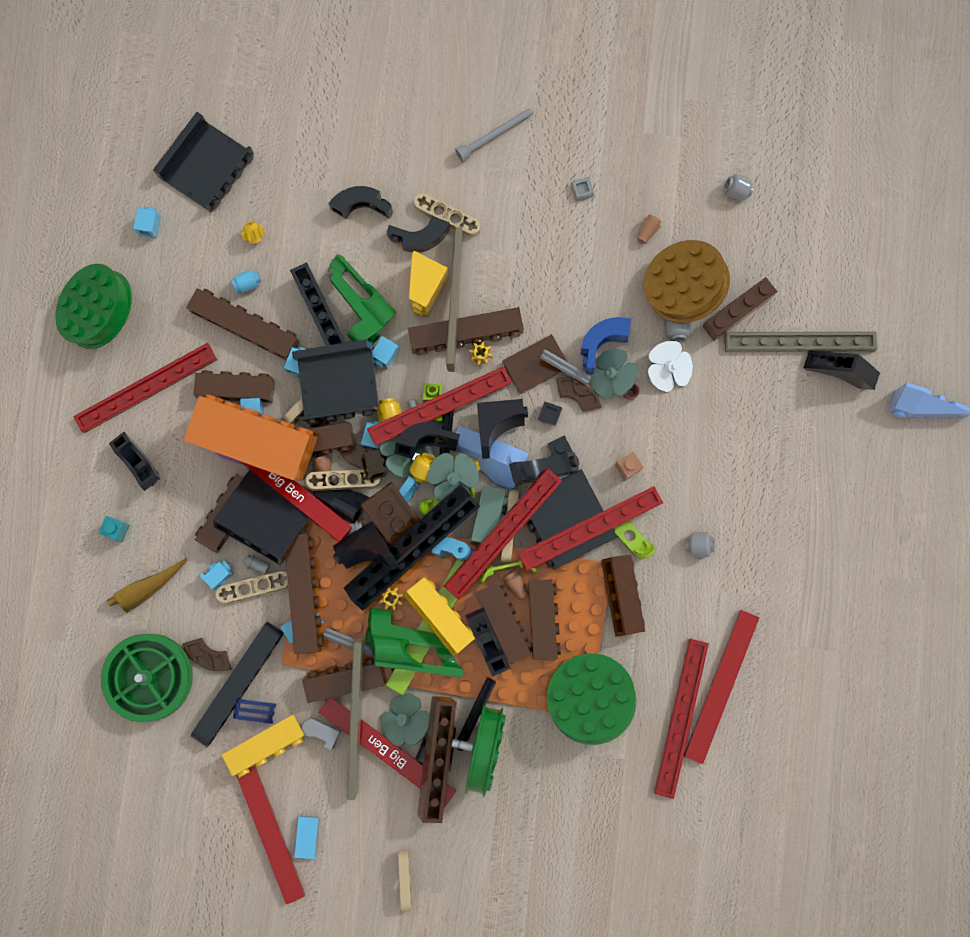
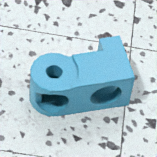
[432,537,473,562]

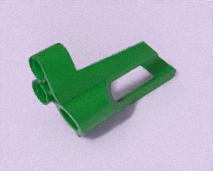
[328,254,397,345]
[365,608,464,677]

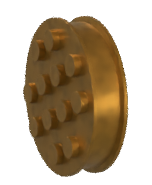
[643,240,730,323]

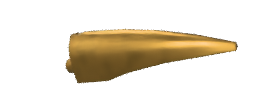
[107,558,187,613]

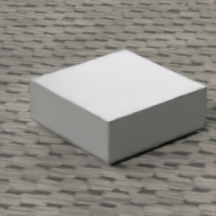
[571,177,594,201]

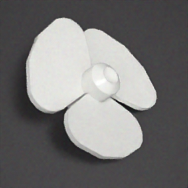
[648,341,693,392]

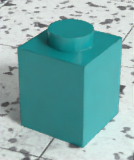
[98,516,130,543]

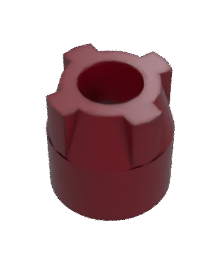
[623,384,639,401]

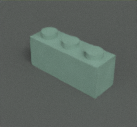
[471,485,508,546]

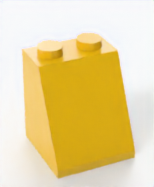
[409,251,449,317]

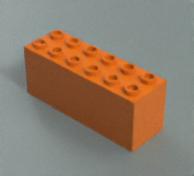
[183,394,318,481]

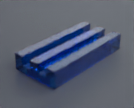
[233,698,276,724]

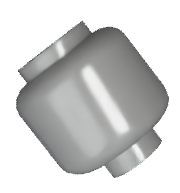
[724,174,753,201]
[666,320,691,342]
[686,532,714,558]

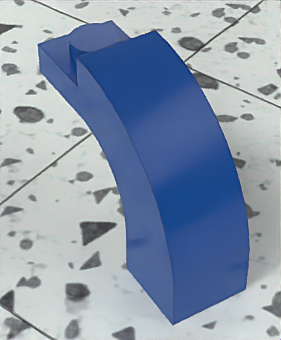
[580,317,631,374]

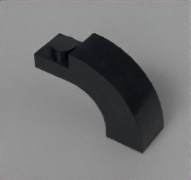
[328,186,393,219]
[387,216,450,252]
[394,422,460,459]
[109,432,160,491]
[465,607,510,677]

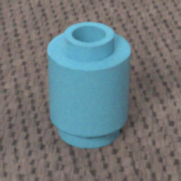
[231,269,261,293]

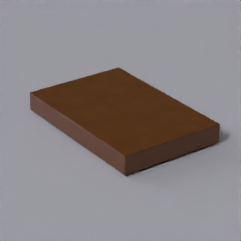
[502,334,567,394]
[360,482,419,546]

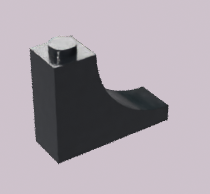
[803,351,880,390]
[477,399,528,459]
[509,452,579,483]
[332,521,399,570]

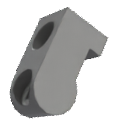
[302,718,341,750]

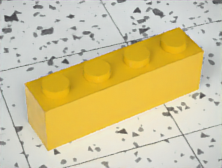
[404,577,475,656]
[222,714,305,778]

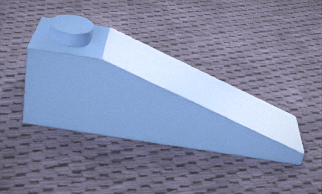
[889,383,970,418]
[456,426,529,490]

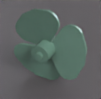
[589,349,638,399]
[379,435,426,478]
[427,453,479,500]
[381,694,430,746]

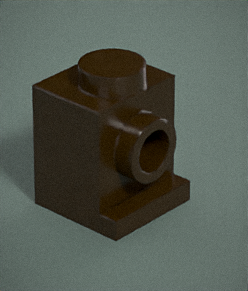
[361,448,388,480]

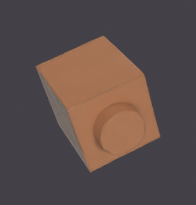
[615,451,644,481]

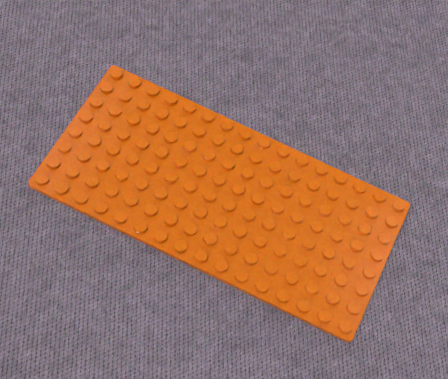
[281,516,608,712]

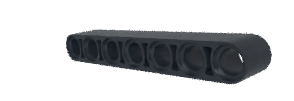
[191,622,284,747]

